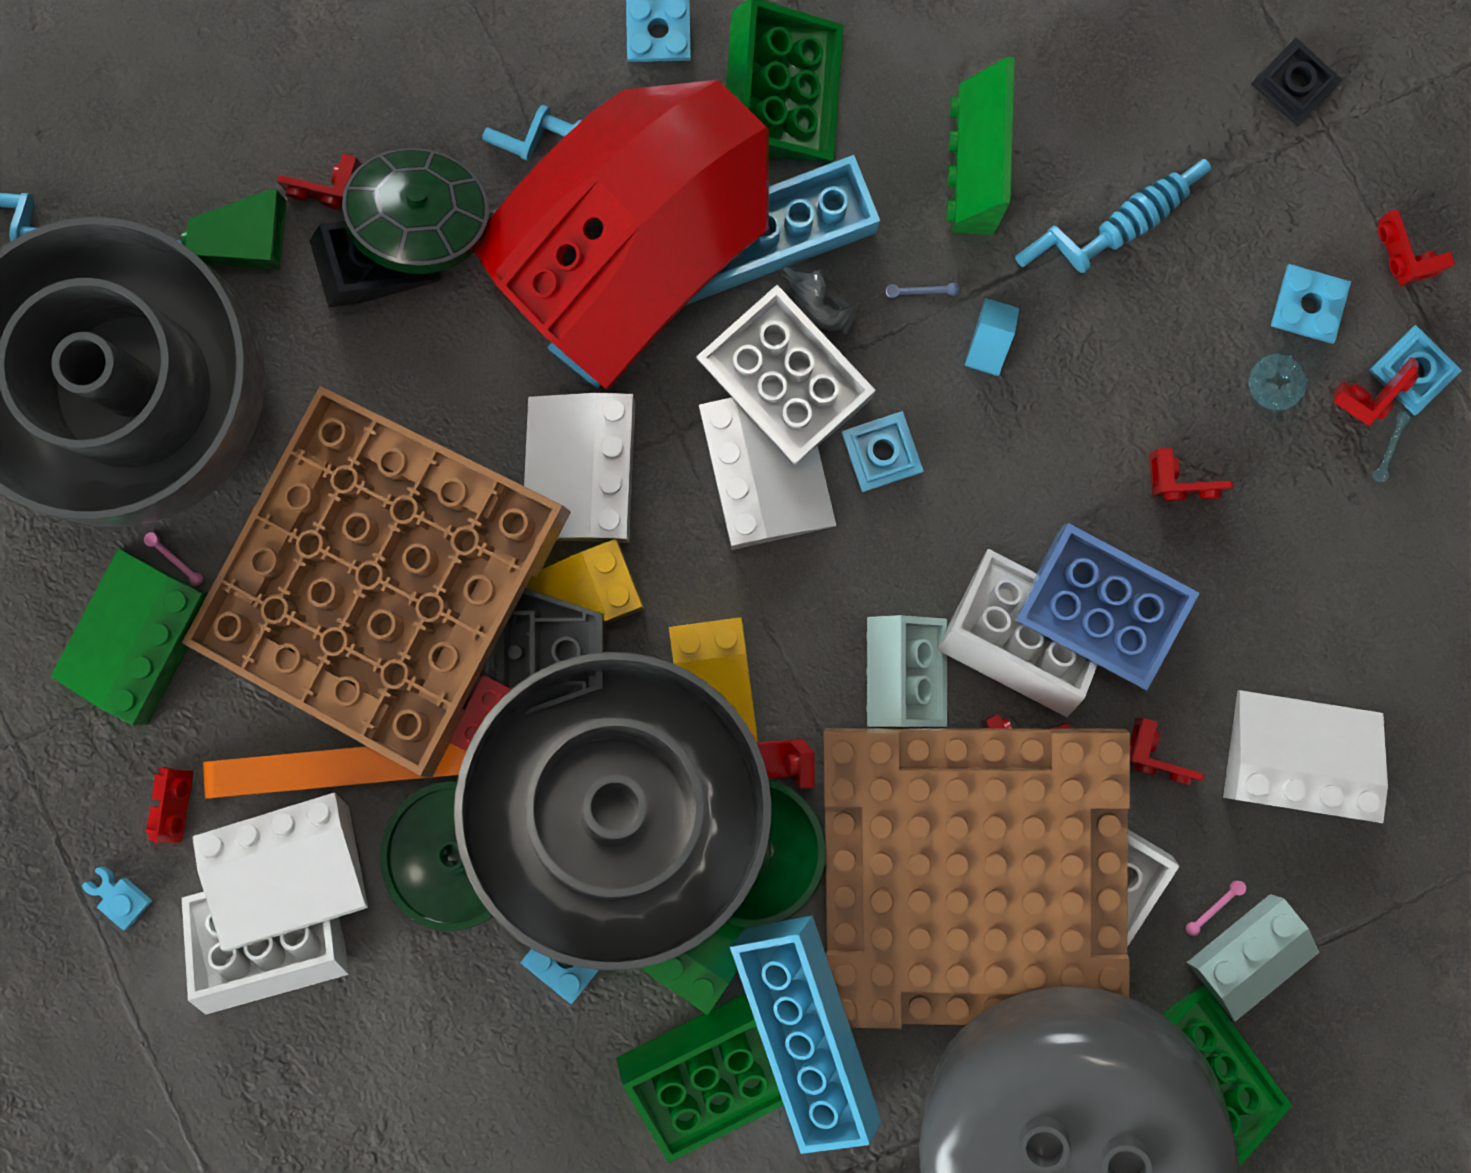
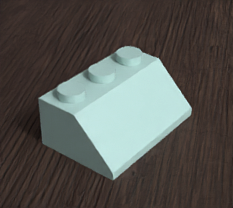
[866,615,947,727]
[1186,894,1319,1022]

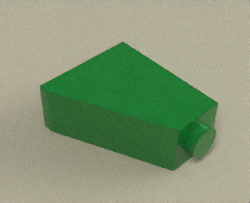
[181,189,286,270]

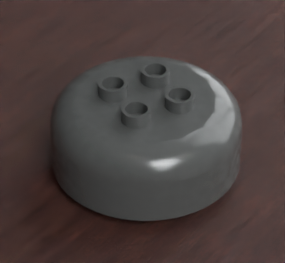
[0,217,266,527]
[454,652,771,970]
[919,986,1239,1173]

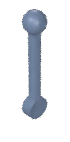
[885,282,960,300]

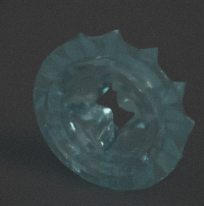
[1248,353,1308,411]

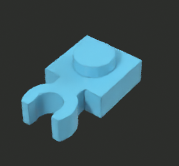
[82,866,153,931]

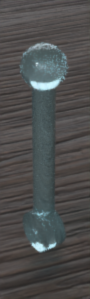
[1372,412,1410,483]

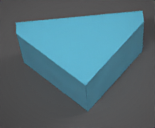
[964,298,1019,376]

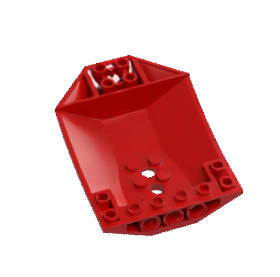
[475,80,769,390]

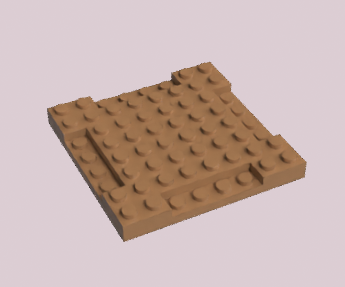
[182,386,571,778]
[824,728,1130,1029]

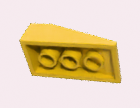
[525,539,644,625]
[669,617,758,742]

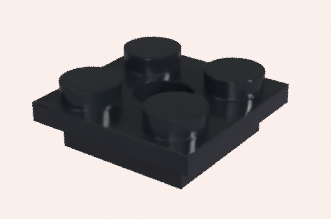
[1251,37,1342,127]

